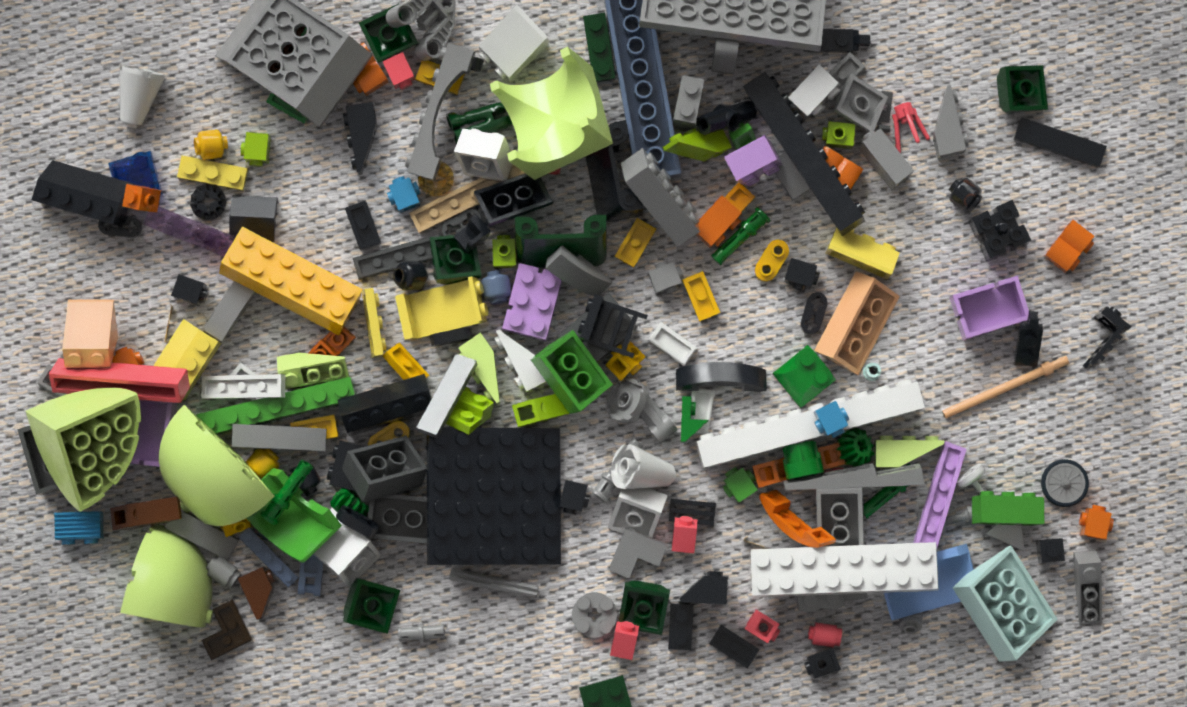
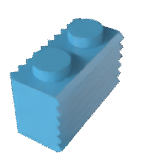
[54,511,104,545]

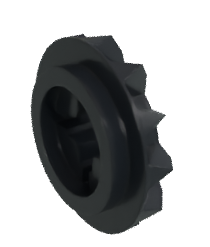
[190,184,226,220]

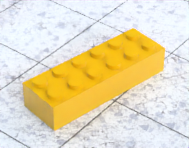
[219,227,363,335]

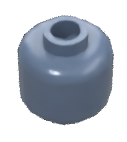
[481,270,512,305]

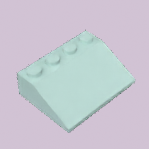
[953,546,1058,662]

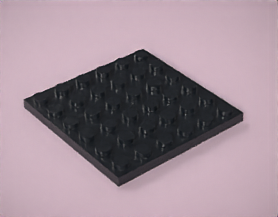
[426,427,561,565]

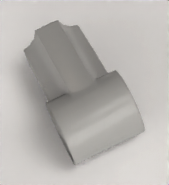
[640,396,678,443]

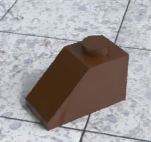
[238,567,275,620]

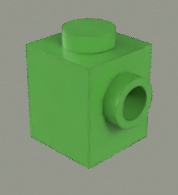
[722,467,757,503]

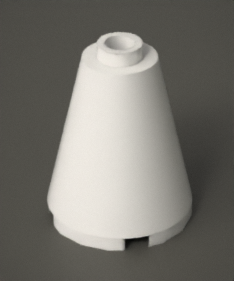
[120,65,165,128]
[611,444,676,489]

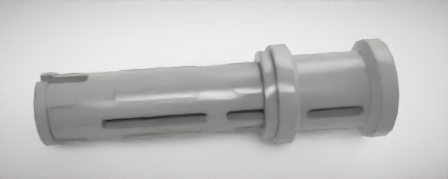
[590,438,643,503]

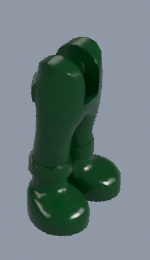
[446,102,513,145]

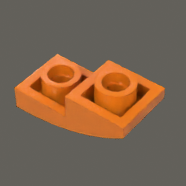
[308,326,356,356]

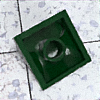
[359,3,418,63]
[997,65,1048,114]
[430,235,482,285]
[343,578,400,634]
[618,580,670,635]

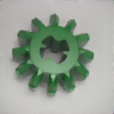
[836,428,875,467]
[330,488,369,516]

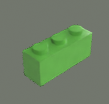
[972,491,1045,526]

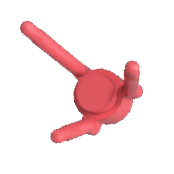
[892,102,930,153]

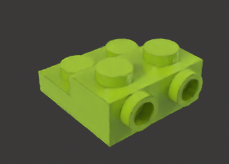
[446,387,494,435]

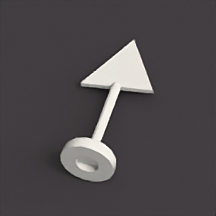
[956,463,1025,551]

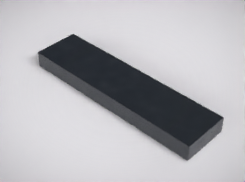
[1014,117,1107,168]

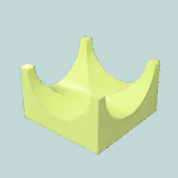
[490,47,613,180]

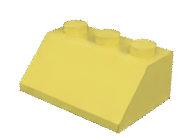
[825,228,900,280]
[154,319,222,400]

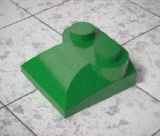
[772,345,836,408]

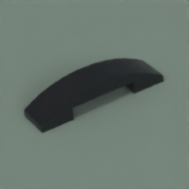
[676,362,767,391]

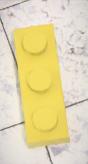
[177,155,248,191]
[362,288,386,358]

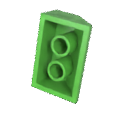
[530,330,613,414]

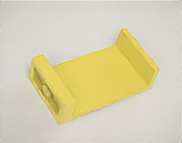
[395,277,489,341]

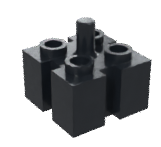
[968,200,1031,262]

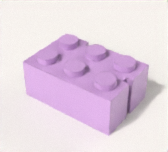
[724,135,783,187]
[502,263,562,342]
[949,276,1029,341]
[130,400,177,467]

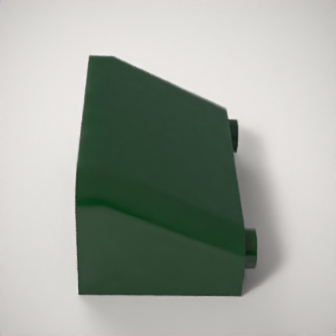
[515,215,607,268]

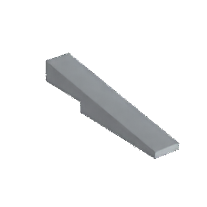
[783,463,925,490]

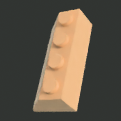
[814,271,900,375]

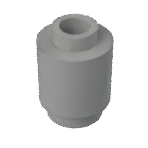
[206,557,241,588]

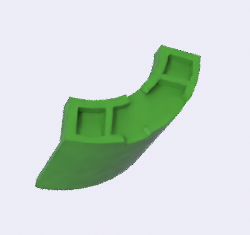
[246,468,342,563]

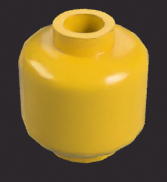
[194,129,228,160]
[246,449,280,479]

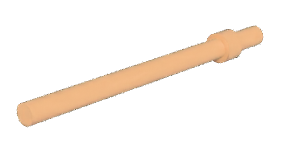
[942,356,1070,419]

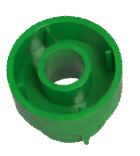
[782,441,824,480]

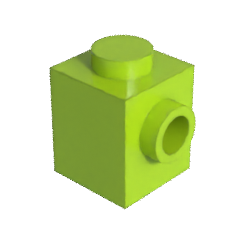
[821,121,855,149]
[241,132,271,167]
[492,235,517,269]

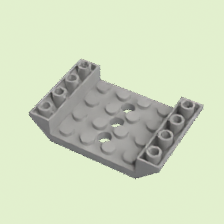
[215,0,373,128]

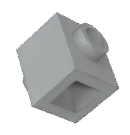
[648,260,684,295]

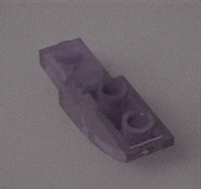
[143,206,236,257]

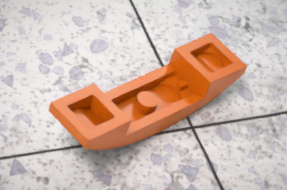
[752,443,845,488]
[759,489,836,548]

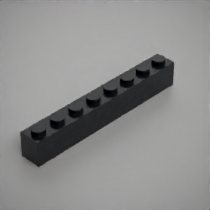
[743,72,865,236]

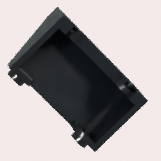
[585,120,643,222]

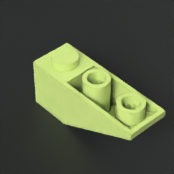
[458,332,500,405]
[277,353,349,389]
[874,436,944,468]

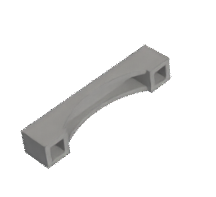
[405,42,476,181]

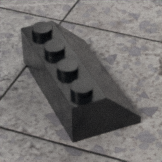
[31,160,135,227]
[338,374,432,436]

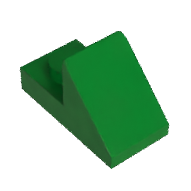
[681,396,709,443]

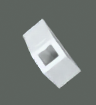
[494,330,547,393]

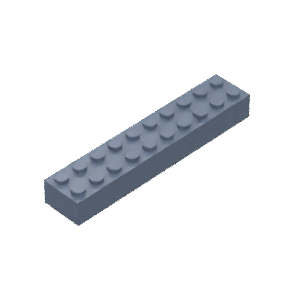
[604,0,681,179]

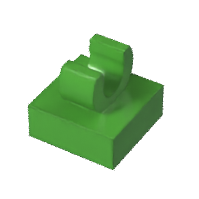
[728,123,756,150]

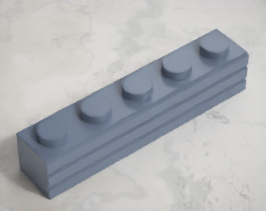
[239,528,299,588]

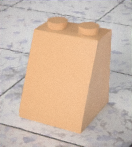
[62,300,118,368]

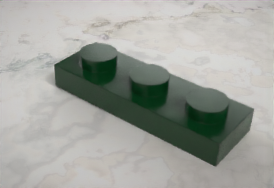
[583,13,615,82]

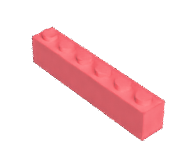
[49,358,190,403]

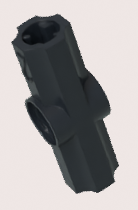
[696,100,757,135]

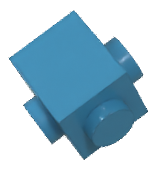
[387,176,421,213]
[814,401,849,438]

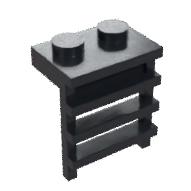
[578,294,648,358]
[1083,306,1132,369]

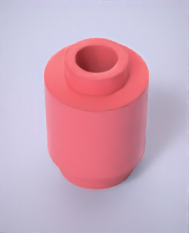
[808,622,842,648]

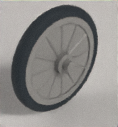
[1041,459,1089,507]

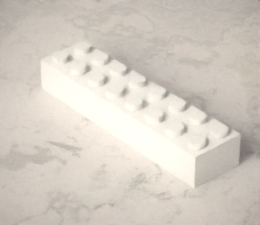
[751,542,939,597]

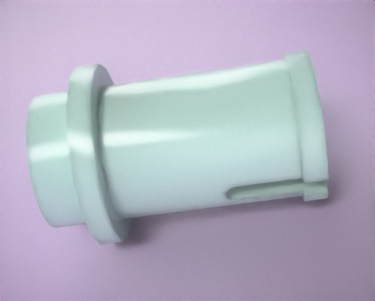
[863,363,881,381]

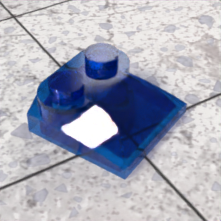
[108,151,163,195]

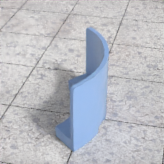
[884,544,974,620]

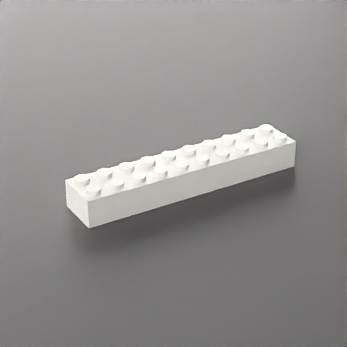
[695,379,925,469]

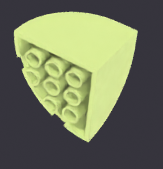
[26,388,141,512]
[159,405,274,526]
[120,524,213,628]

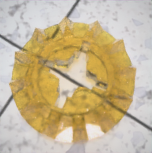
[418,161,454,197]

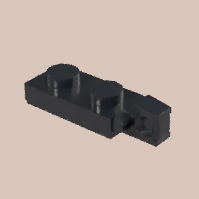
[808,29,870,53]
[1014,311,1043,366]

